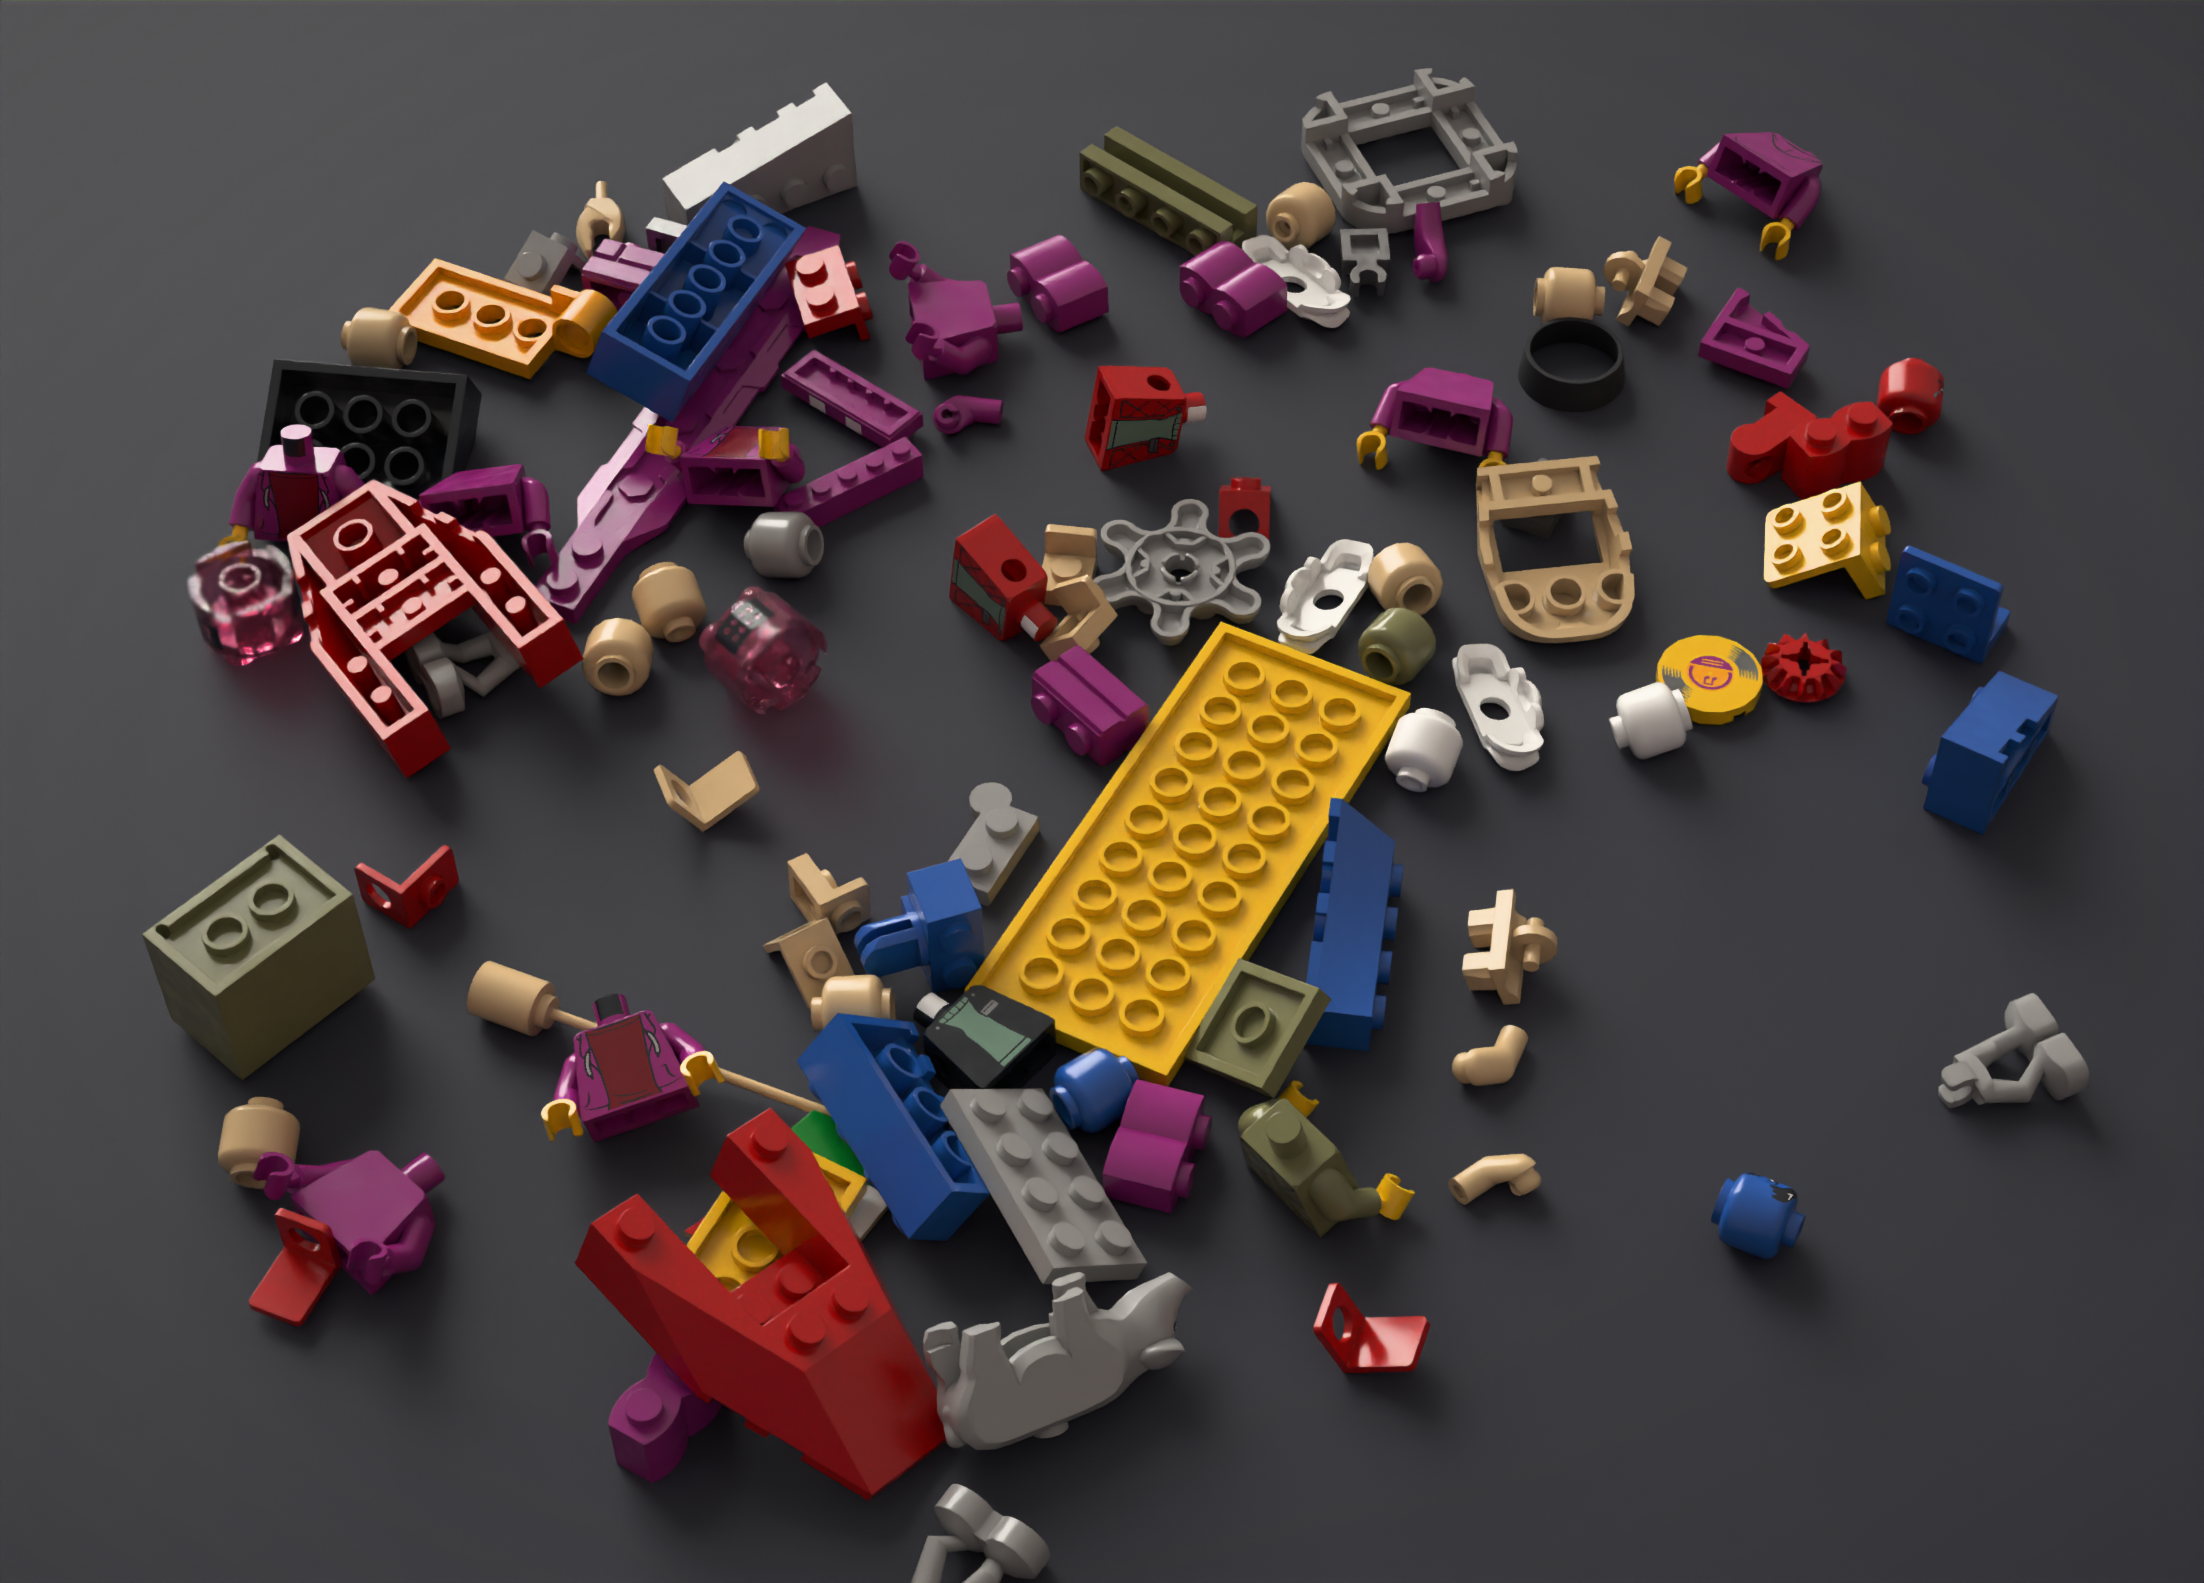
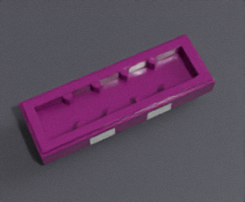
[781,350,924,447]

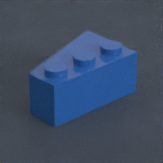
[1922,671,2059,835]

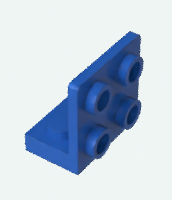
[1886,546,2011,664]

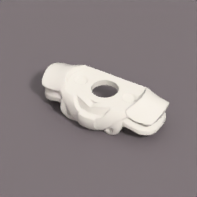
[1242,235,1350,328]
[1277,539,1374,654]
[1452,644,1544,771]

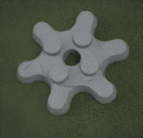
[1093,499,1270,646]

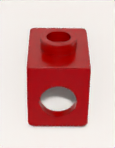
[1218,477,1271,540]
[354,845,459,929]
[249,1208,342,1327]
[1313,1283,1430,1373]

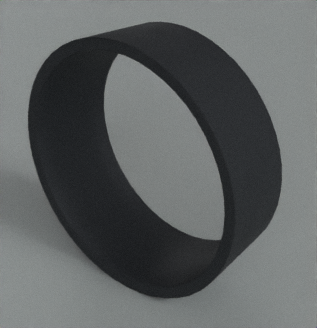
[1518,317,1625,412]

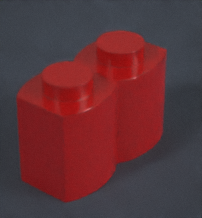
[1781,402,1893,500]

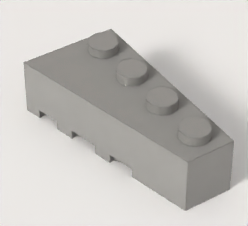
[662,82,857,226]

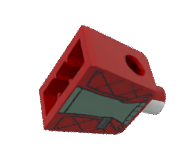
[1084,366,1206,471]
[949,514,1058,642]

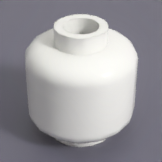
[1609,682,1693,760]
[1385,708,1463,792]

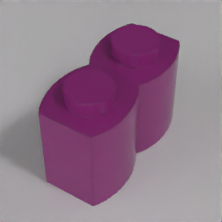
[1007,235,1109,333]
[1179,241,1287,337]
[1102,1079,1212,1214]
[608,1353,722,1483]

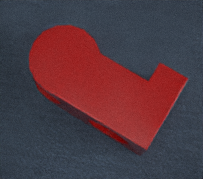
[1726,391,1817,484]

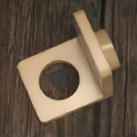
[653,751,760,832]
[763,918,855,1009]

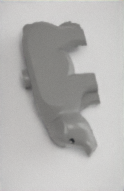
[923,1272,1193,1450]

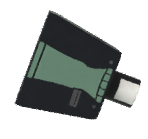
[913,985,1056,1090]

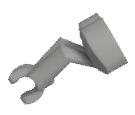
[405,632,520,719]
[1938,993,2090,1108]
[911,1484,1051,1583]

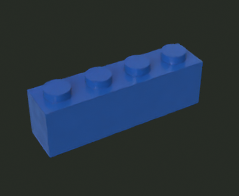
[1306,798,1404,1051]
[796,1013,990,1241]

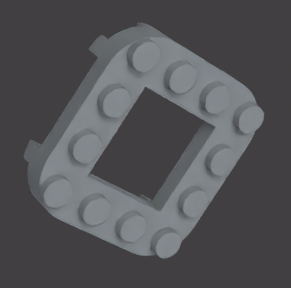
[1301,68,1518,233]

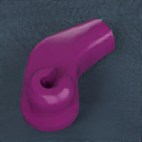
[1412,202,1448,283]

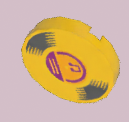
[1656,635,1763,725]

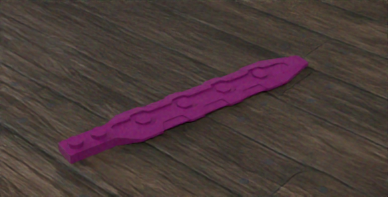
[535,226,841,624]

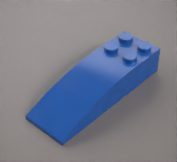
[586,181,806,423]

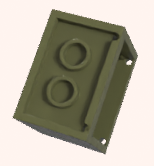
[142,835,376,1080]

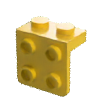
[1764,481,1891,600]

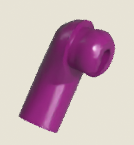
[933,395,1004,434]

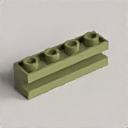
[1079,126,1257,256]

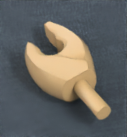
[576,181,626,259]

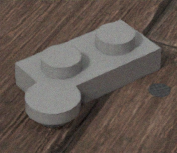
[948,782,1039,907]

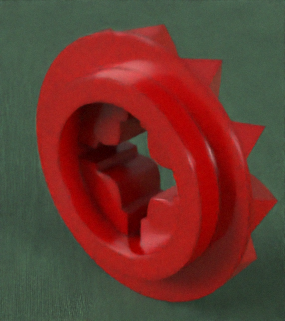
[1760,632,1847,703]

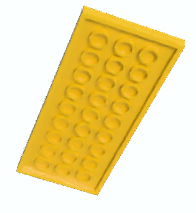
[964,622,1411,1087]

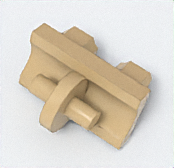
[1603,236,1688,327]
[1462,889,1558,1005]

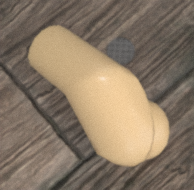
[1452,1025,1528,1086]
[1449,1153,1541,1205]

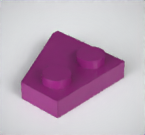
[1698,288,1810,389]

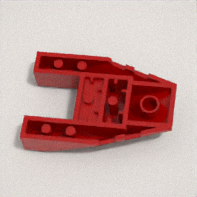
[287,479,584,779]
[575,1107,946,1501]

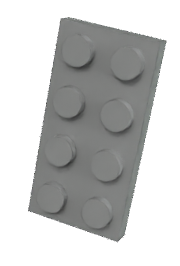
[940,1088,1147,1284]

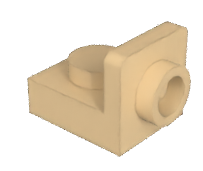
[1042,524,1098,606]
[787,853,871,934]

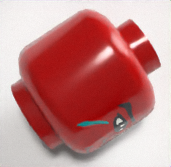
[1877,358,1944,434]

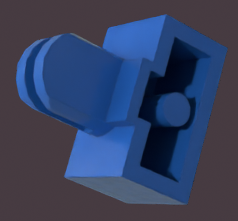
[854,858,985,993]

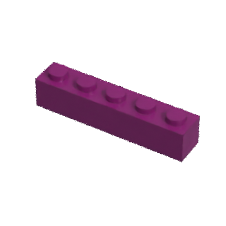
[773,437,924,527]

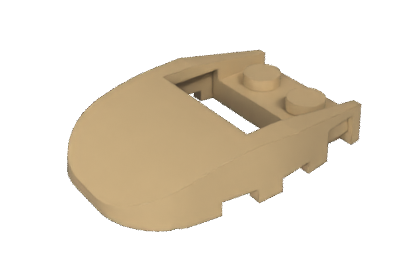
[1476,456,1635,643]

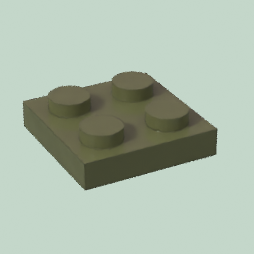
[1184,958,1331,1098]

